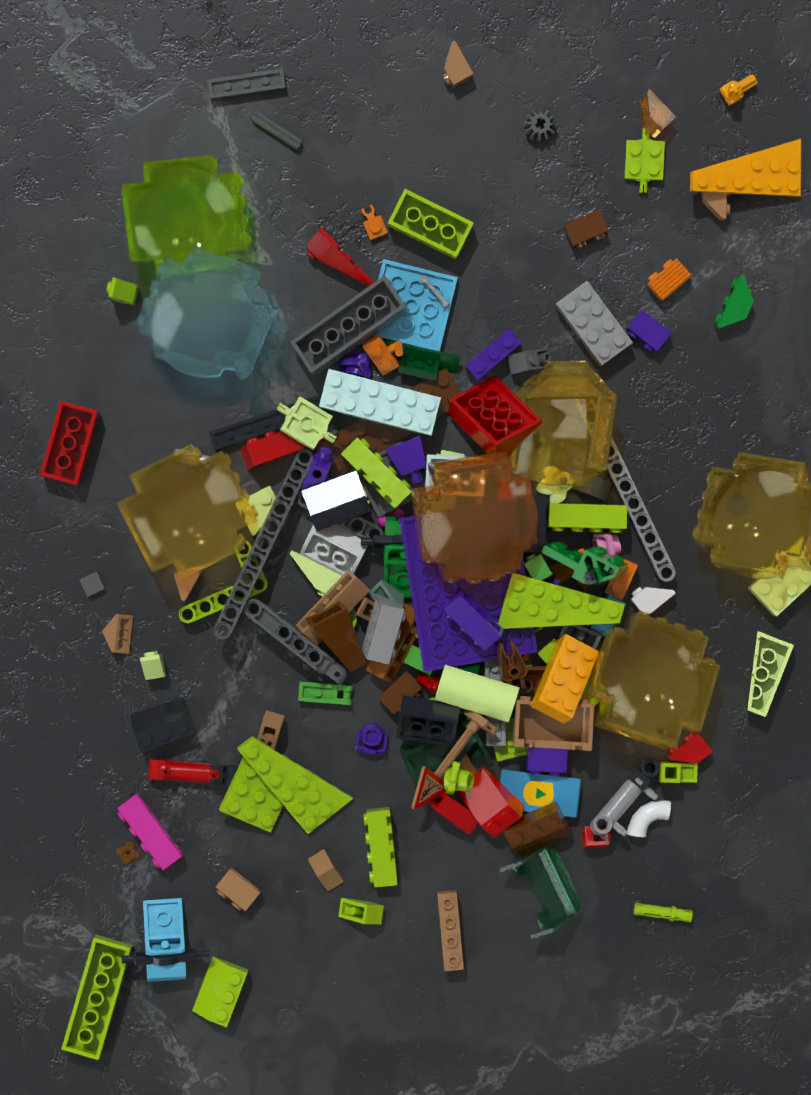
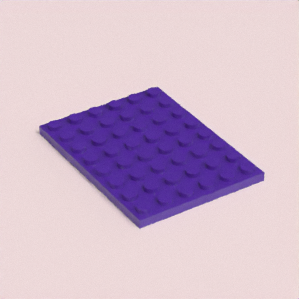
[399,499,538,672]

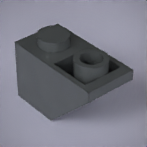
[508,348,553,374]

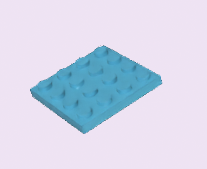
[374,259,458,351]

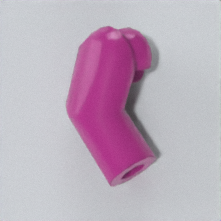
[377,508,405,528]

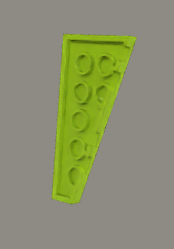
[498,573,625,629]
[237,736,353,834]

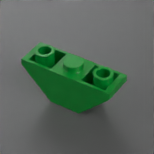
[714,274,754,330]

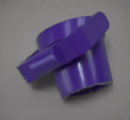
[337,352,371,379]
[355,723,388,755]

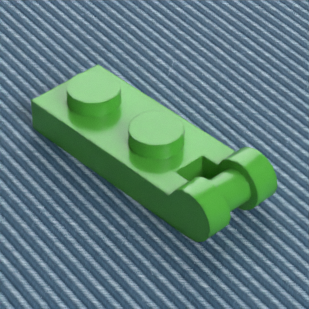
[298,681,353,705]

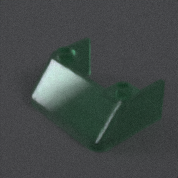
[400,713,494,785]
[499,844,583,939]

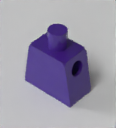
[386,436,426,485]
[302,447,334,489]

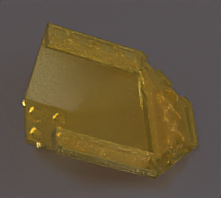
[497,361,618,486]

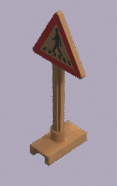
[411,708,498,810]

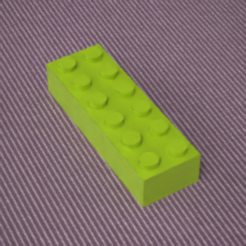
[61,935,133,1060]

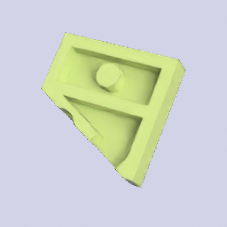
[236,486,276,536]

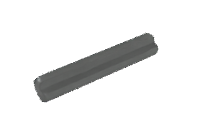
[251,111,302,150]

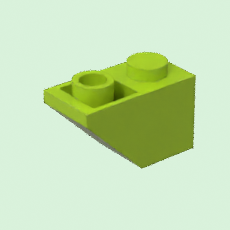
[106,278,139,306]

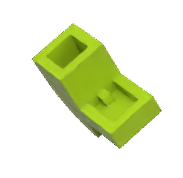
[659,761,698,783]

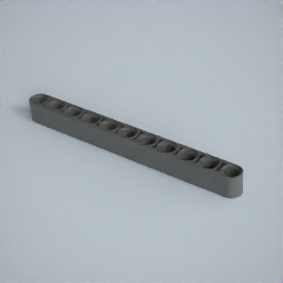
[212,449,313,641]

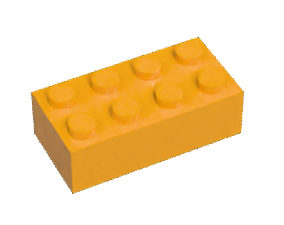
[530,634,599,724]

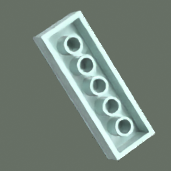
[319,369,441,436]

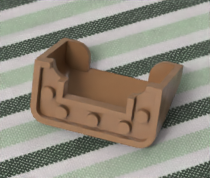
[512,696,594,751]

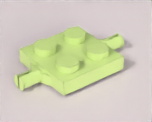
[276,397,337,450]

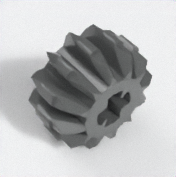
[524,108,556,142]

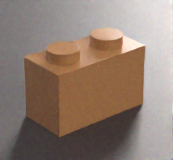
[216,867,261,911]

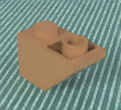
[702,192,730,221]

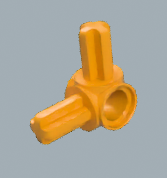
[719,74,758,106]

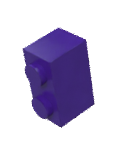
[626,309,672,352]
[526,747,568,776]

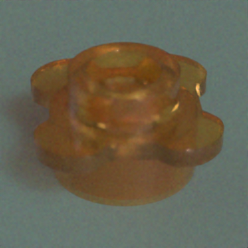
[116,842,139,864]

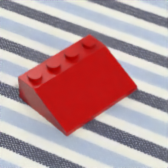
[449,375,542,461]

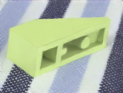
[290,550,342,596]

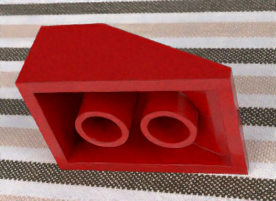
[457,767,524,838]

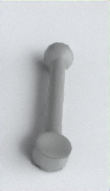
[421,275,450,308]

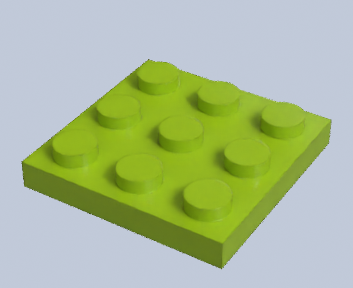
[218,757,283,832]

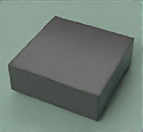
[79,572,105,597]

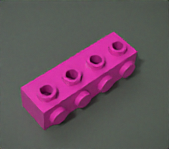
[118,793,183,870]

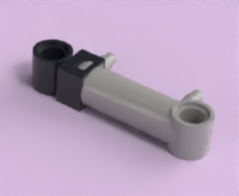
[590,758,660,836]

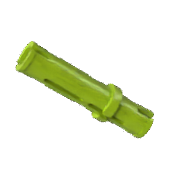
[634,902,693,923]

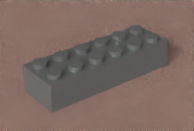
[291,275,410,376]

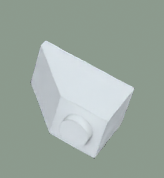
[630,587,675,617]

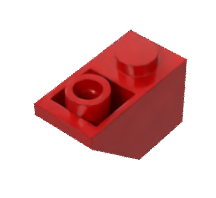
[667,732,713,763]

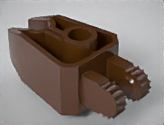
[497,638,528,690]

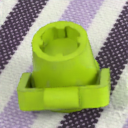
[444,761,474,795]

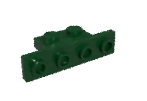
[385,340,460,381]

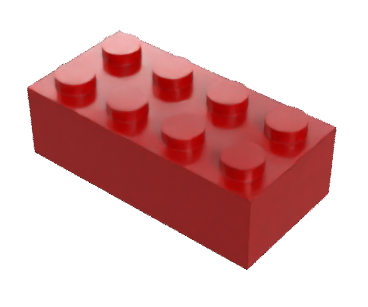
[40,401,100,486]

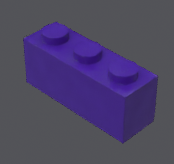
[465,328,522,382]
[444,589,504,651]

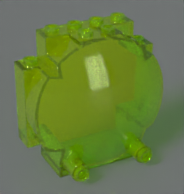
[121,155,251,280]

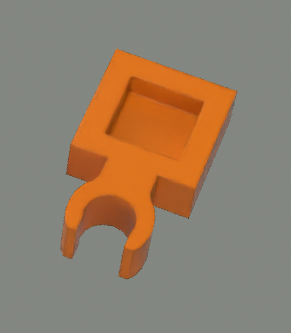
[362,205,388,241]

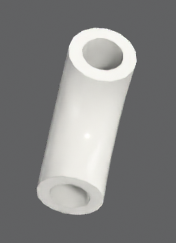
[627,800,671,837]

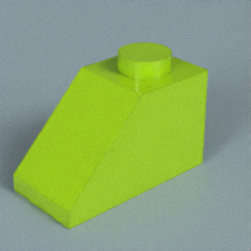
[338,898,384,925]

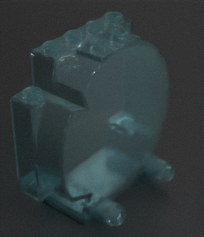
[136,247,278,378]

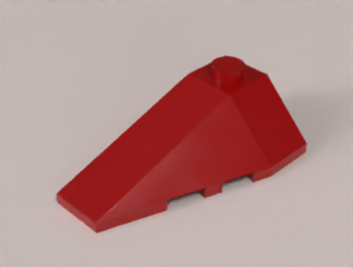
[306,227,374,287]

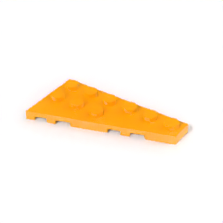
[690,139,801,197]

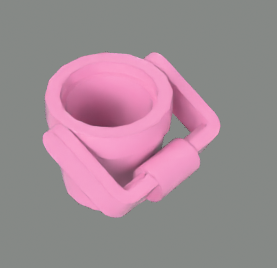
[592,533,621,556]

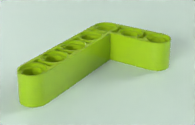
[179,540,268,623]

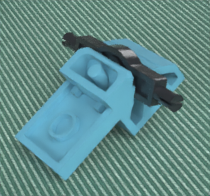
[122,898,209,982]

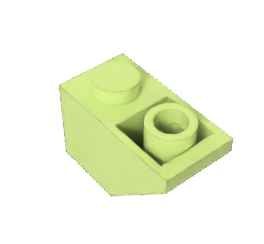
[140,651,166,680]

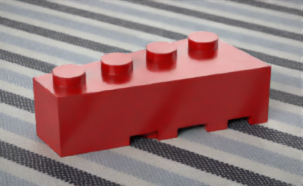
[239,431,325,471]

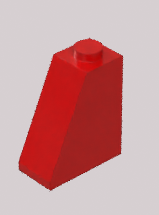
[427,791,478,834]

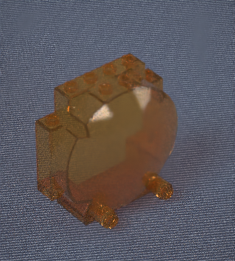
[411,452,538,584]

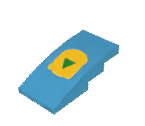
[500,769,581,817]

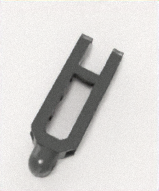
[244,599,348,685]

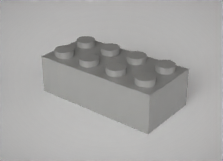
[555,281,633,367]

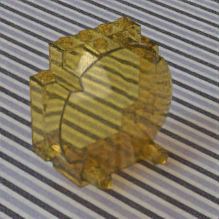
[117,444,259,581]
[693,452,811,579]
[587,611,720,750]

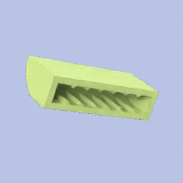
[435,665,519,722]

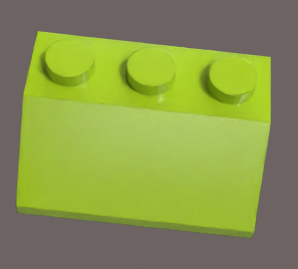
[192,956,248,1027]

